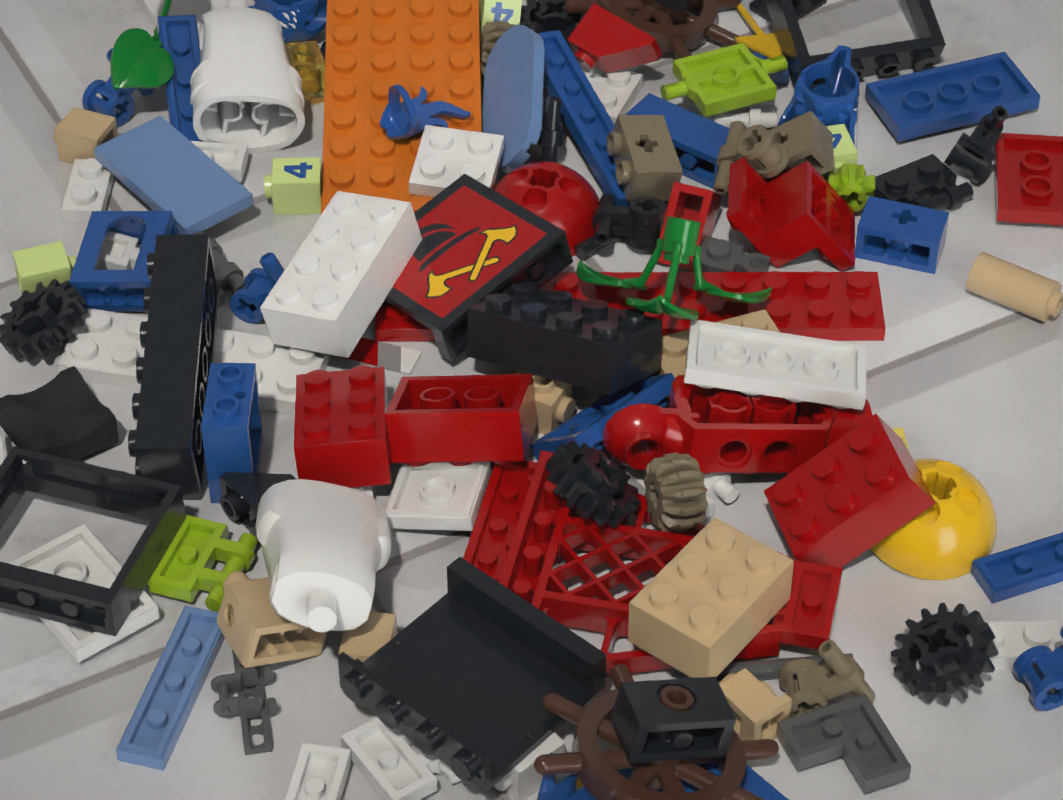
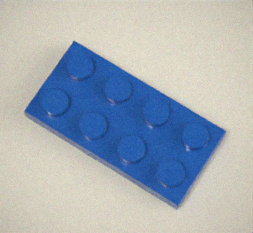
[865,52,1040,141]

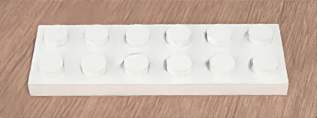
[57,308,330,415]

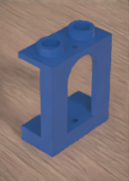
[69,211,179,311]

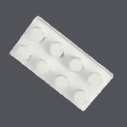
[684,320,866,410]

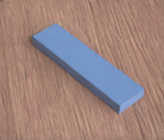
[116,605,225,771]

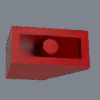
[567,3,663,73]
[657,182,722,271]

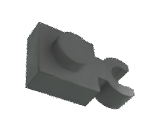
[692,236,770,272]

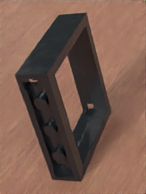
[765,0,946,87]
[0,446,186,637]

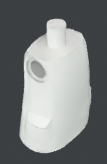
[190,0,305,153]
[256,479,391,632]

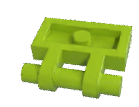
[148,514,258,612]

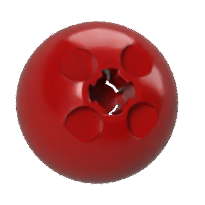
[493,162,600,257]

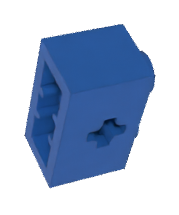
[855,196,949,274]

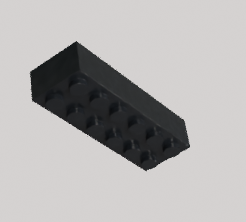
[128,234,220,500]

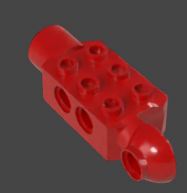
[603,375,872,474]

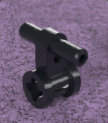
[537,96,563,163]
[944,106,1008,184]
[592,194,666,251]

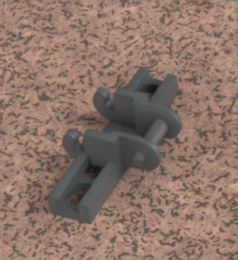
[211,650,278,755]

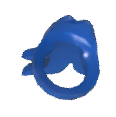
[380,84,471,139]

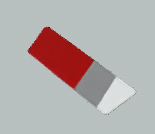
[332,337,421,374]

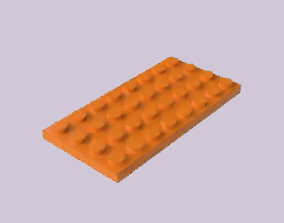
[321,0,482,214]

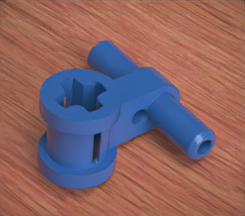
[82,48,154,127]
[229,252,284,324]
[1013,627,1063,711]

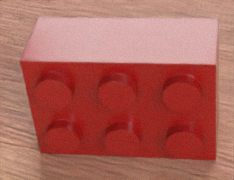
[293,365,391,488]
[385,374,537,467]
[764,413,936,568]

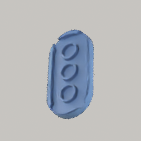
[482,25,545,173]

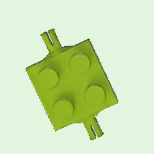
[660,43,788,117]

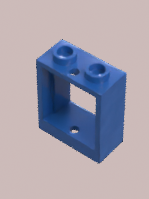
[201,363,264,503]

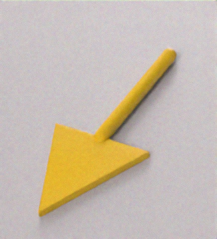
[734,3,782,58]

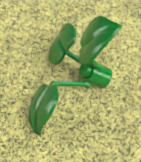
[110,0,174,89]
[576,216,772,320]

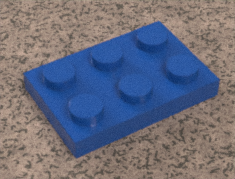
[529,373,675,461]

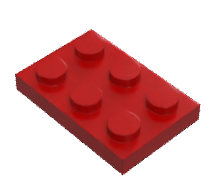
[994,133,1063,226]

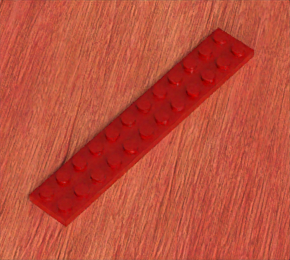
[375,271,886,342]

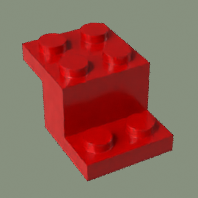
[726,157,855,272]

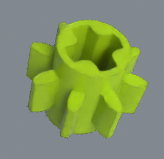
[828,163,876,213]

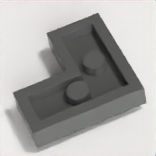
[776,694,911,793]

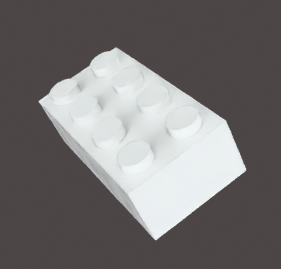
[260,191,422,358]

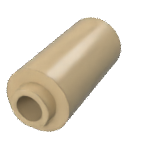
[966,252,1063,322]

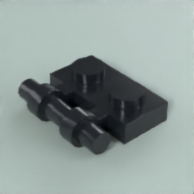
[874,154,974,210]

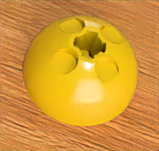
[871,458,997,580]

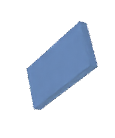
[94,116,254,235]

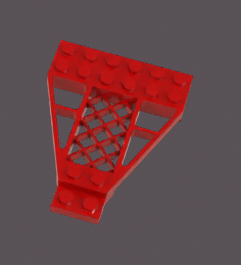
[463,450,843,676]

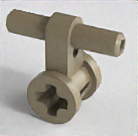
[713,121,789,195]
[778,640,875,718]

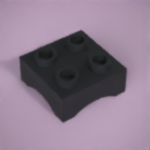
[0,366,119,461]

